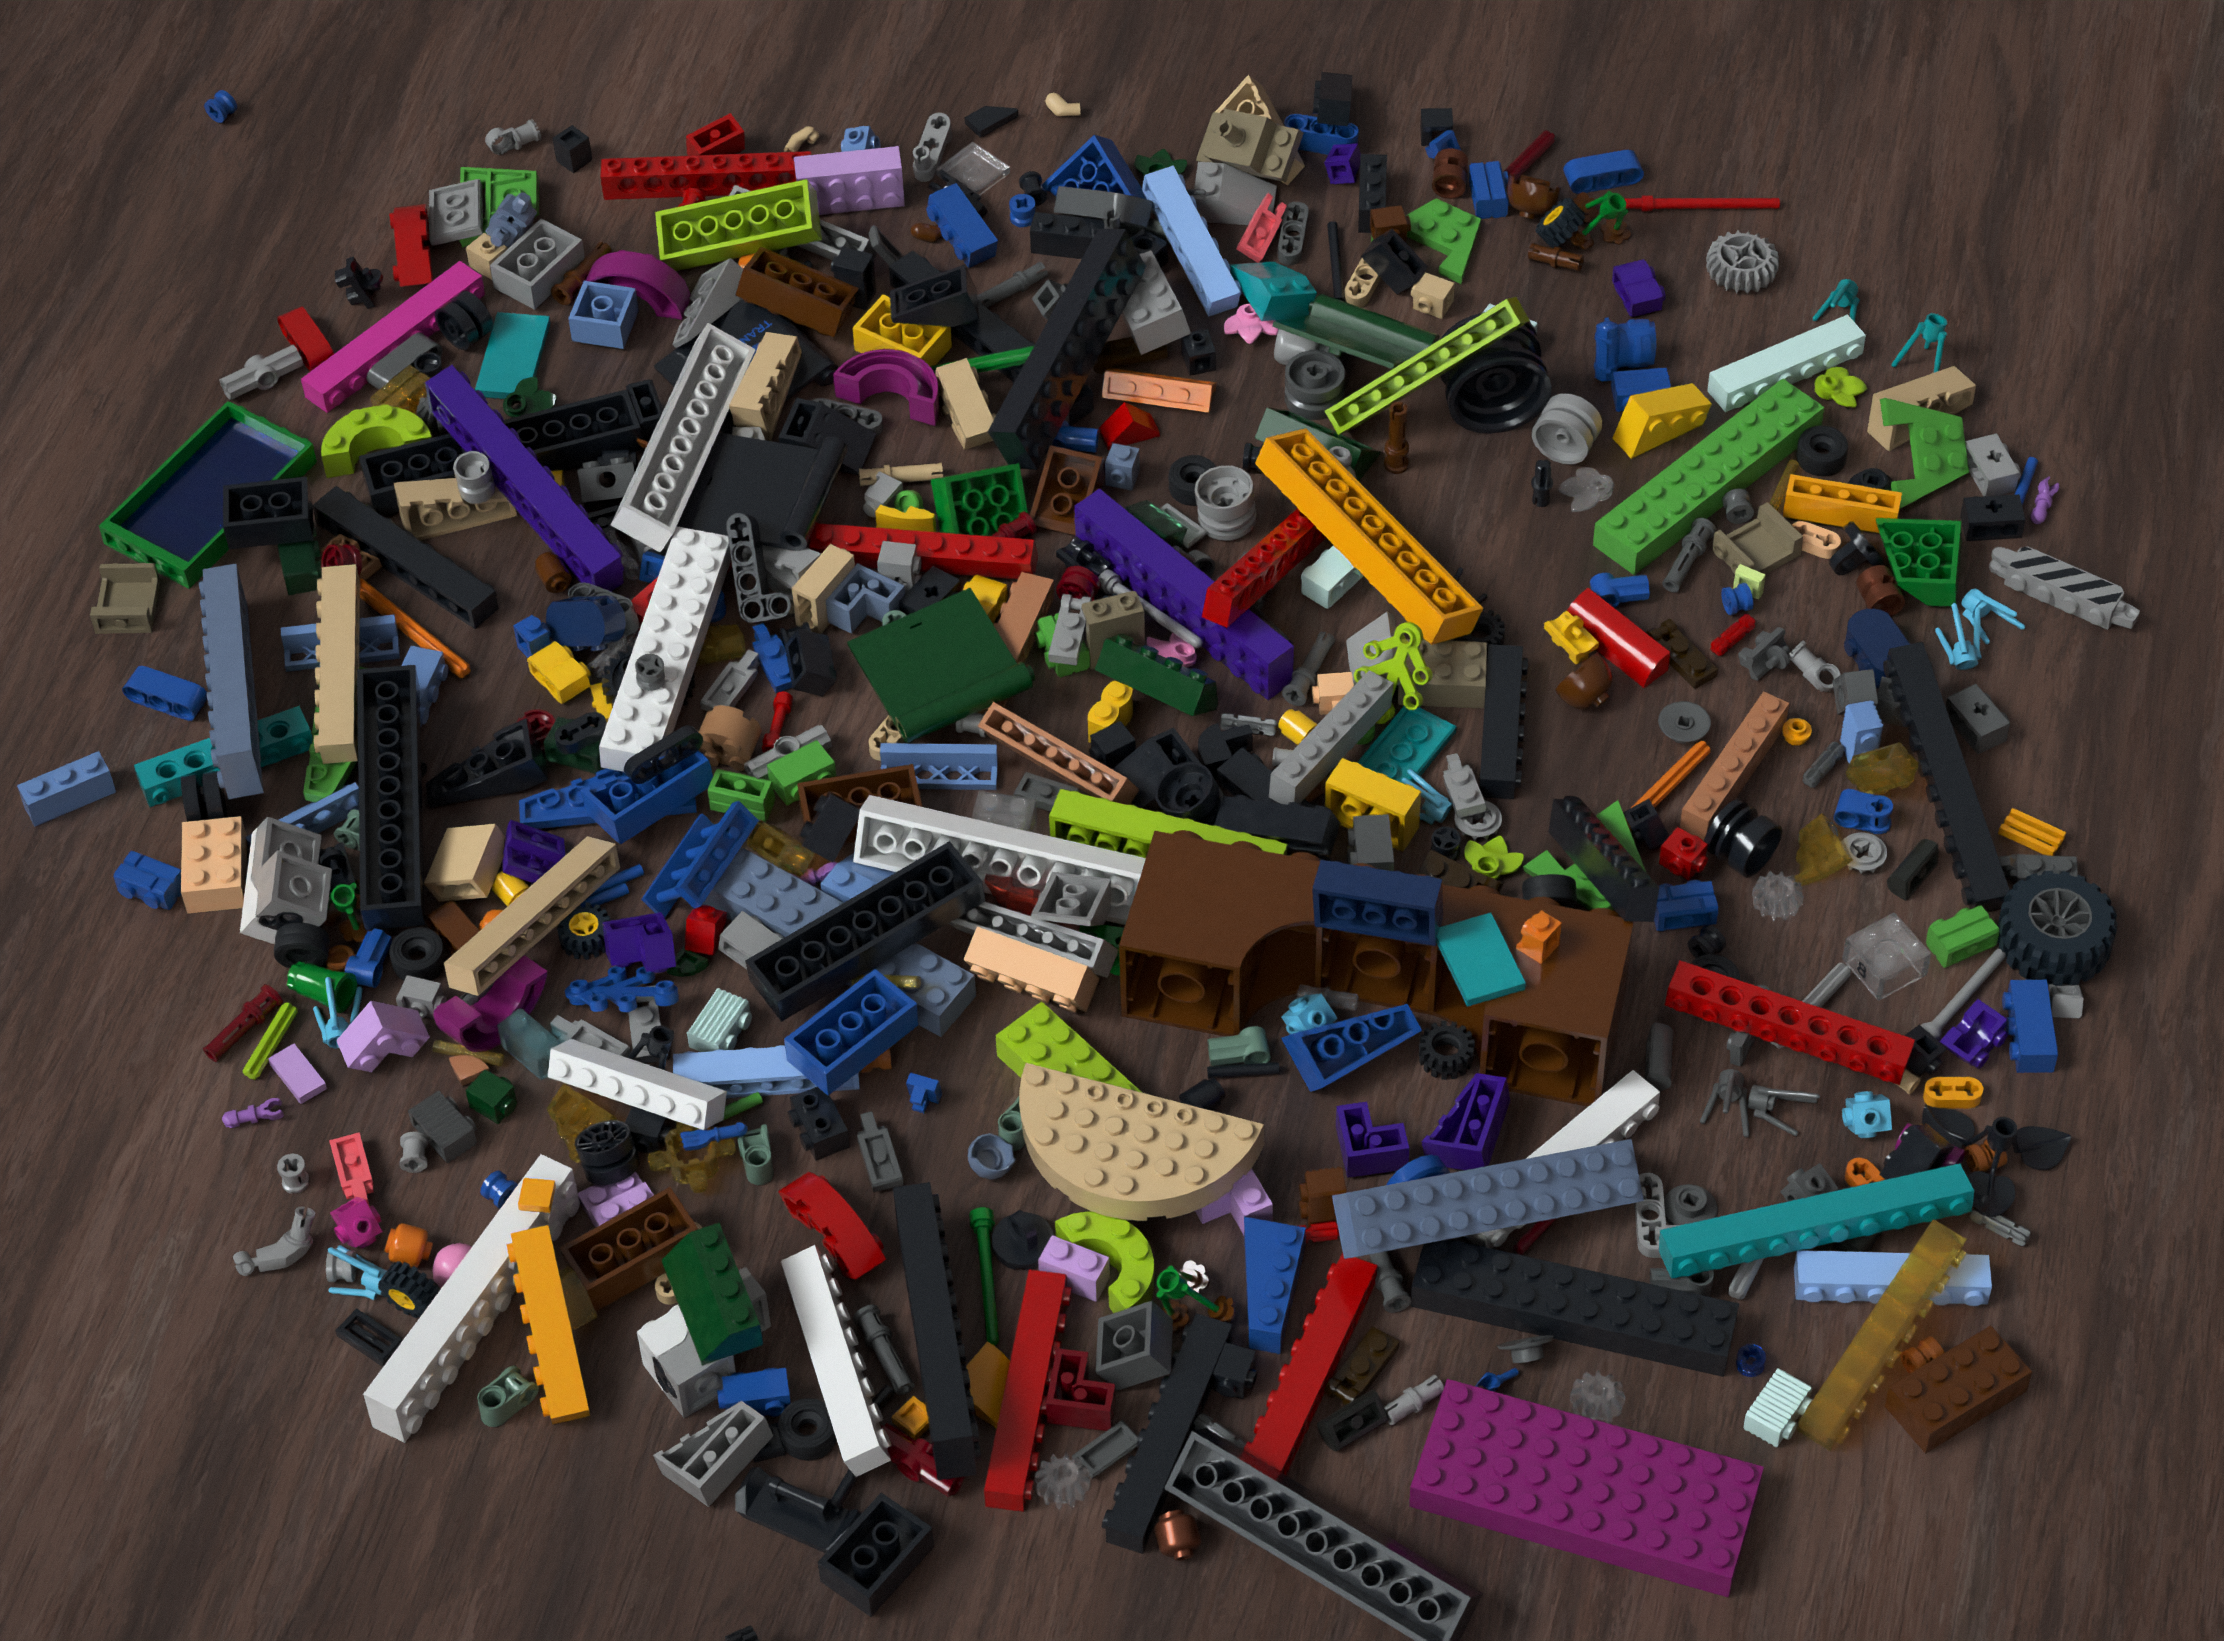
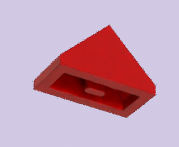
[1099,402,1160,450]

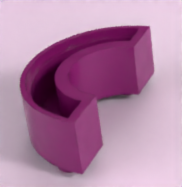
[586,250,691,320]
[833,349,940,426]
[433,955,547,1052]

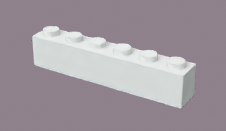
[548,1039,727,1130]

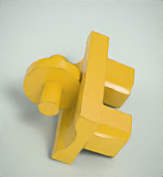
[1544,611,1599,664]

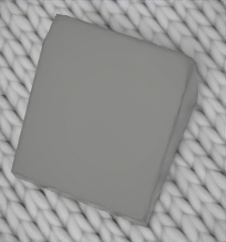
[2049,984,2084,1018]

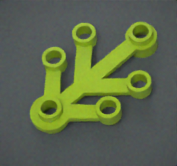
[1354,622,1433,724]

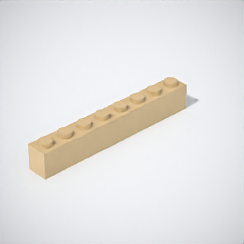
[314,564,360,764]
[444,836,620,996]

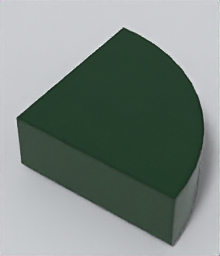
[667,946,709,977]

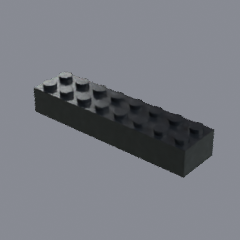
[745,841,985,1022]

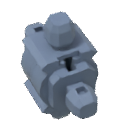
[485,192,537,248]

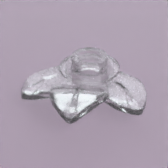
[1558,467,1614,512]

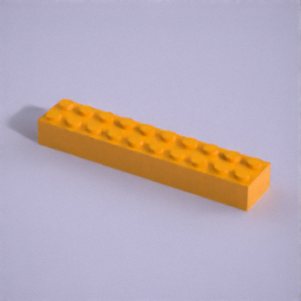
[1255,428,1483,645]

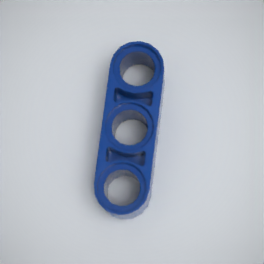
[1284,114,1359,155]
[1563,150,1644,194]
[122,666,207,721]

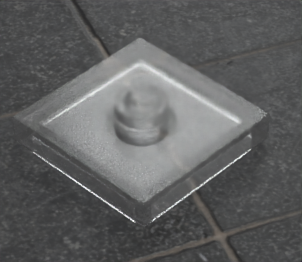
[936,142,1010,196]

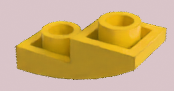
[875,504,936,532]

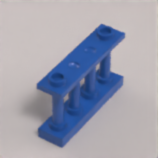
[641,801,759,918]

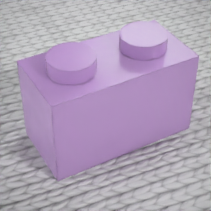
[1038,1235,1110,1302]

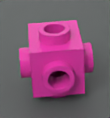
[330,1197,383,1249]

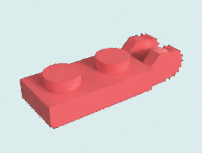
[1236,193,1287,263]

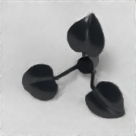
[1922,1105,2071,1217]

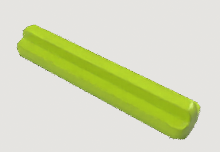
[243,1002,298,1080]

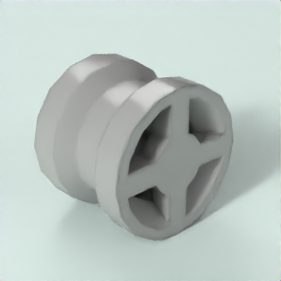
[326,1251,357,1282]

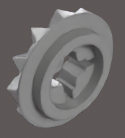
[1455,800,1502,841]
[1839,832,1887,874]

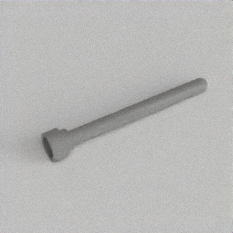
[1098,569,1203,648]
[1921,949,2006,1041]

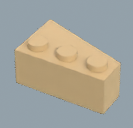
[935,358,996,450]

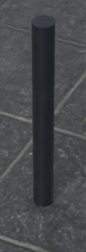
[1327,221,1345,302]

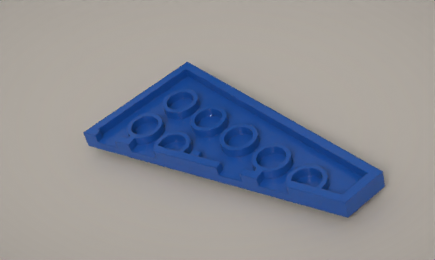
[519,747,697,829]

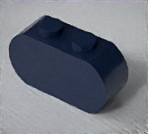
[546,596,626,651]
[1844,609,1910,689]

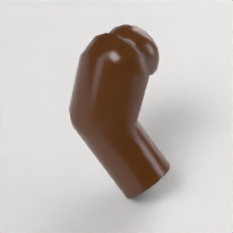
[911,223,942,243]

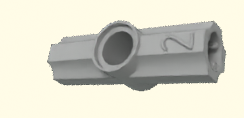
[219,345,303,400]
[744,725,832,780]

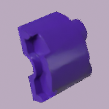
[1939,999,2008,1069]

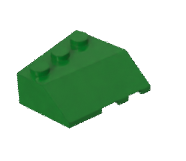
[931,463,1028,536]
[1876,518,1962,606]

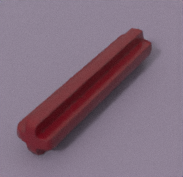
[1504,130,1555,180]

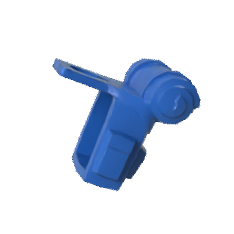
[1594,317,1657,381]

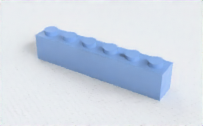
[1142,165,1242,317]
[673,1045,860,1098]
[1794,1250,1992,1306]

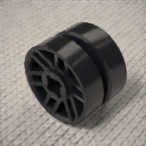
[435,291,494,350]
[181,770,227,822]
[575,1120,640,1185]

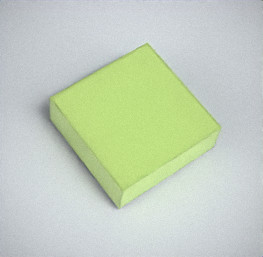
[1733,564,1766,600]

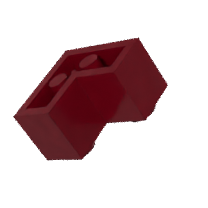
[1046,1348,1116,1431]

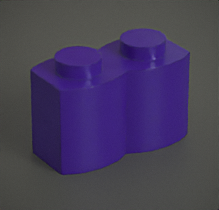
[1612,259,1665,317]

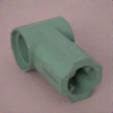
[1207,1026,1271,1066]

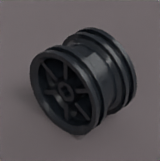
[1440,312,1552,434]

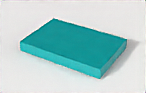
[1437,912,1526,1007]

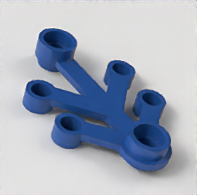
[565,966,679,1012]

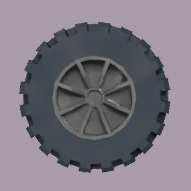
[1997,870,2118,986]

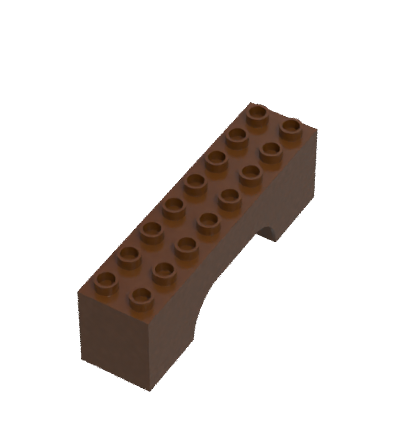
[1119,830,1634,1107]

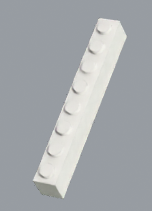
[1465,1070,1660,1249]
[781,1245,891,1477]

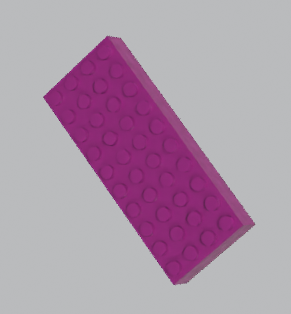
[1409,1379,1764,1597]

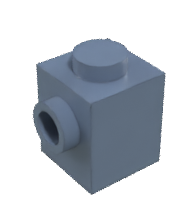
[1105,443,1140,490]

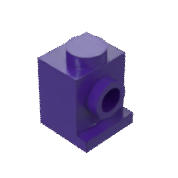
[1324,143,1361,184]

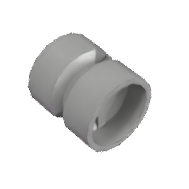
[453,451,495,504]

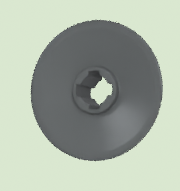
[1658,701,1711,744]
[1664,1184,1718,1225]
[1497,1335,1554,1363]

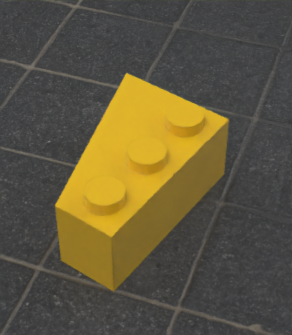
[1612,383,1712,459]

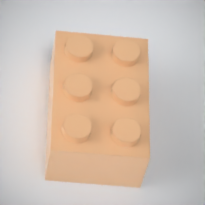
[181,816,247,914]

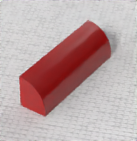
[1567,588,1670,688]

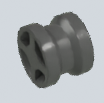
[1722,489,1754,524]
[635,654,665,691]

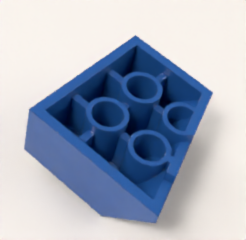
[1041,135,1147,199]

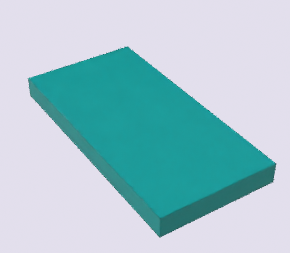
[475,312,551,399]
[1357,706,1457,784]

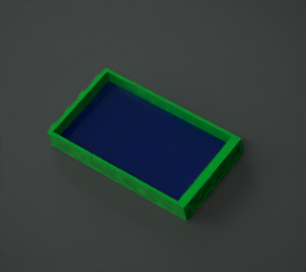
[99,401,317,589]

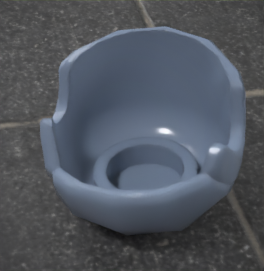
[967,1133,1016,1180]

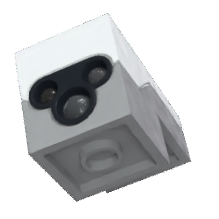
[240,817,332,944]
[637,1267,771,1418]

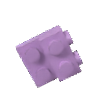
[578,1171,654,1228]

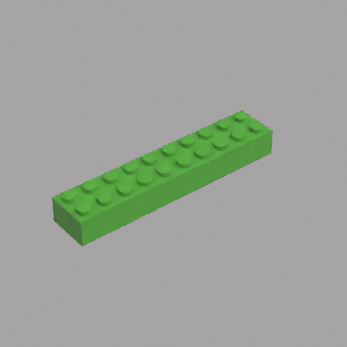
[1593,378,1824,576]

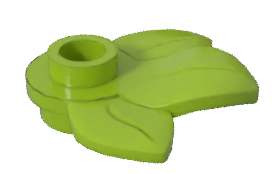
[1814,367,1867,408]
[1464,836,1524,880]

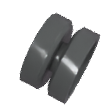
[1285,350,1345,420]

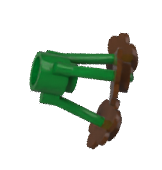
[323,879,372,943]

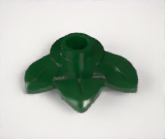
[1134,149,1187,178]
[503,377,557,418]

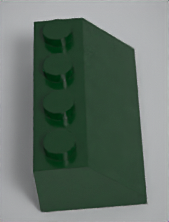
[1255,407,1381,481]
[1095,634,1218,716]
[662,1223,763,1366]

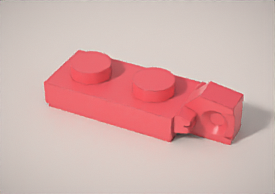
[329,1132,374,1207]

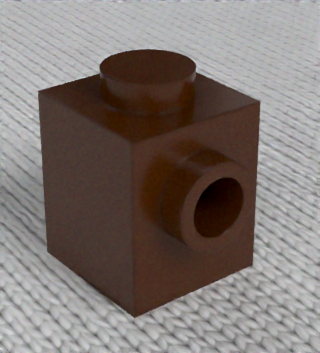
[1370,205,1411,243]

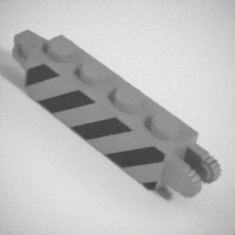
[1989,546,2140,630]

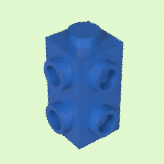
[717,1368,791,1416]

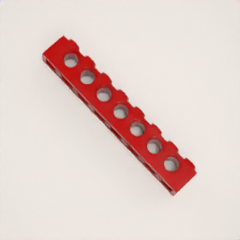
[600,151,811,200]
[1202,508,1327,628]
[1665,960,1915,1085]

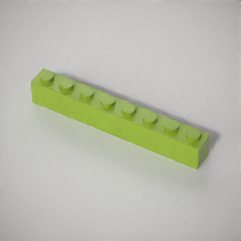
[1325,297,1530,435]

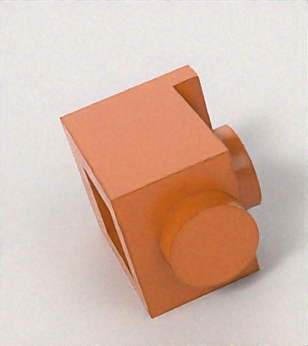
[1516,910,1562,964]

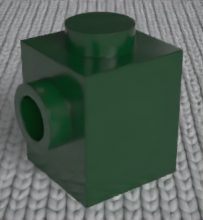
[465,1069,517,1124]

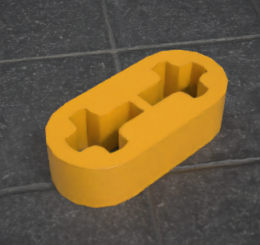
[1923,1077,1984,1109]

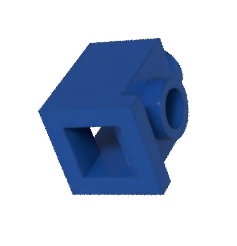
[513,615,552,658]

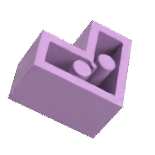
[336,1001,430,1072]
[1195,1168,1273,1235]

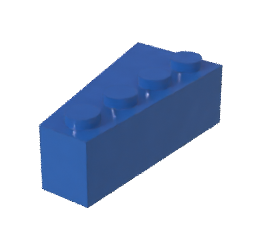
[580,750,713,845]
[1281,1004,1422,1092]
[1244,1217,1306,1354]

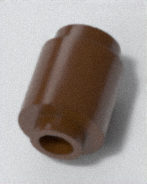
[535,552,572,593]

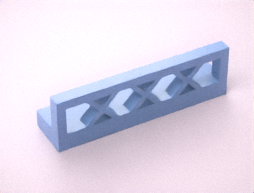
[281,614,400,672]
[880,743,998,790]
[246,782,359,847]

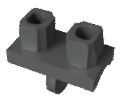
[1738,627,1790,681]

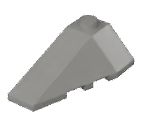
[672,258,743,348]

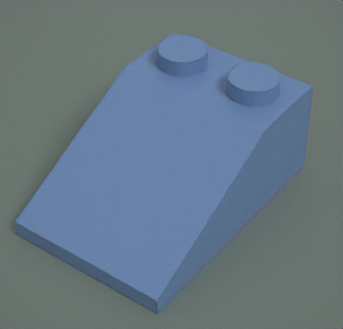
[821,853,896,903]

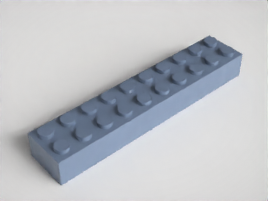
[199,564,264,799]
[702,847,976,1037]
[1332,1139,1644,1259]

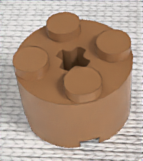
[699,705,762,771]

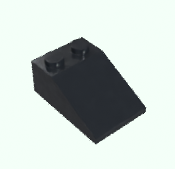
[890,264,979,327]

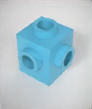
[1281,994,1337,1034]
[1842,1091,1892,1138]

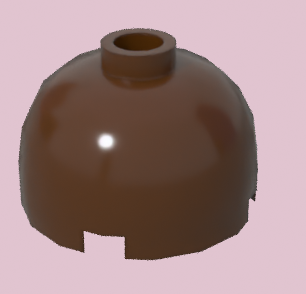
[1507,174,1561,219]
[1555,653,1613,709]

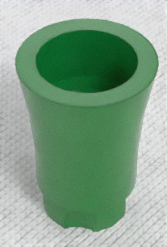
[287,962,357,1013]

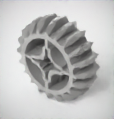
[1706,230,1779,294]

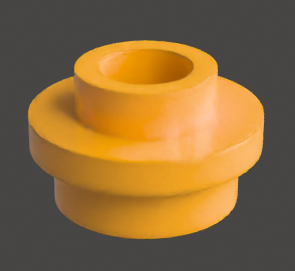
[1782,718,1812,746]

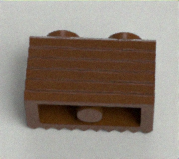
[1298,1166,1347,1227]

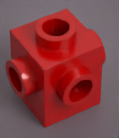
[1659,827,1708,881]

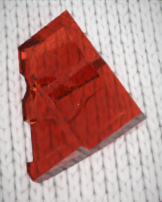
[985,874,1040,916]

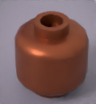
[1154,1510,1201,1561]

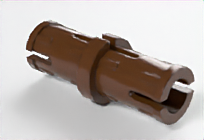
[1528,243,1584,272]

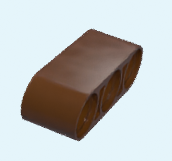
[425,900,479,955]

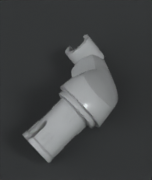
[233,1206,315,1276]

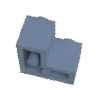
[826,563,905,634]

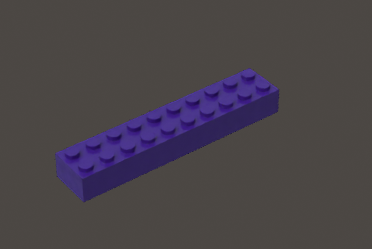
[425,365,624,592]
[1074,488,1294,700]

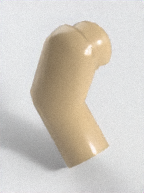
[1045,93,1081,117]
[784,126,819,152]

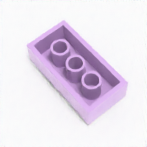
[794,146,905,215]

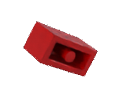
[686,113,745,156]

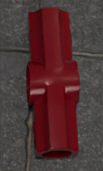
[880,1423,965,1497]

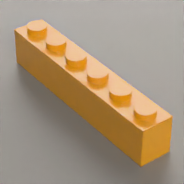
[506,1225,590,1425]

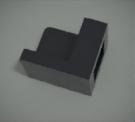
[1420,108,1453,146]
[552,125,592,173]

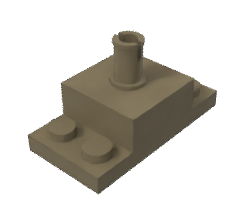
[1196,109,1304,182]

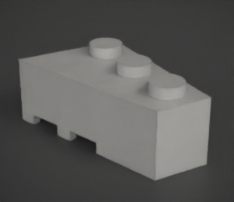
[653,1401,773,1507]

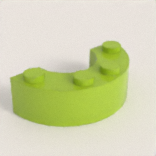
[321,405,431,478]
[1055,1212,1154,1313]

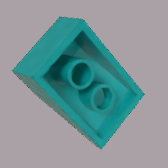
[1229,262,1317,321]

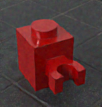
[685,905,727,955]

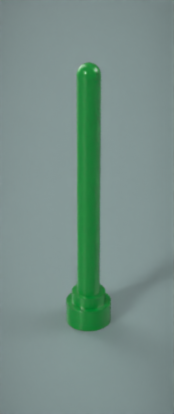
[969,1207,999,1346]

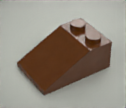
[1030,445,1105,536]

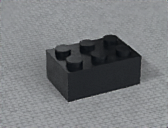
[223,477,313,549]
[818,1492,934,1617]

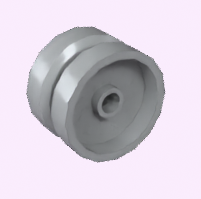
[1532,394,1602,464]

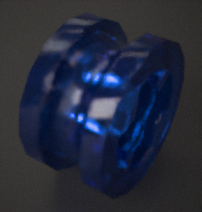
[1736,1344,1766,1377]

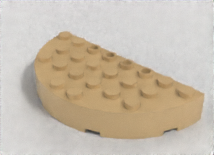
[1019,1063,1265,1221]

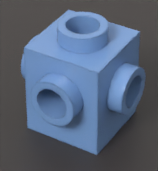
[841,126,881,152]

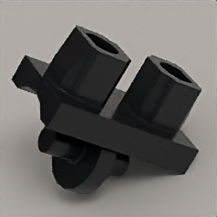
[335,256,383,309]
[1056,536,1111,577]
[318,842,355,893]

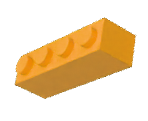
[1783,474,1902,533]

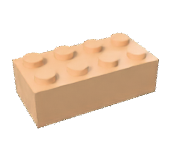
[964,926,1099,1013]

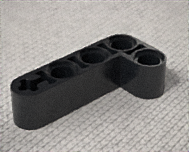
[726,513,795,623]

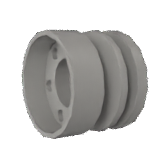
[1195,466,1257,540]

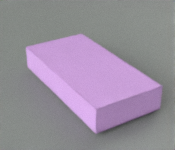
[268,1044,327,1104]

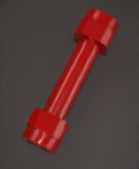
[762,691,793,753]

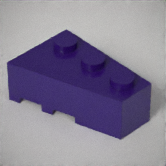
[1422,1073,1511,1170]

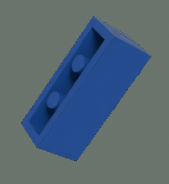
[926,183,998,268]
[2002,980,2058,1073]

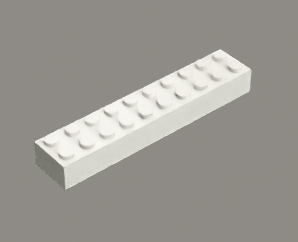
[611,323,756,552]
[599,526,731,772]
[853,795,1146,925]
[363,1154,580,1443]

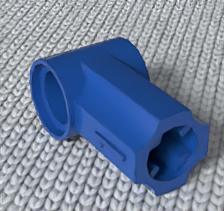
[1047,420,1099,453]
[1590,573,1650,608]
[345,928,392,988]

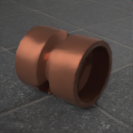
[1432,148,1468,199]
[1856,565,1905,617]

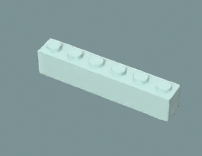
[1708,314,1866,412]

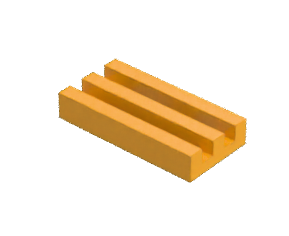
[1998,808,2066,856]

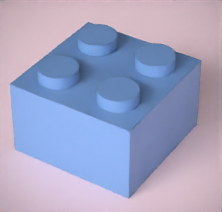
[568,281,639,349]

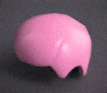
[432,1243,472,1288]

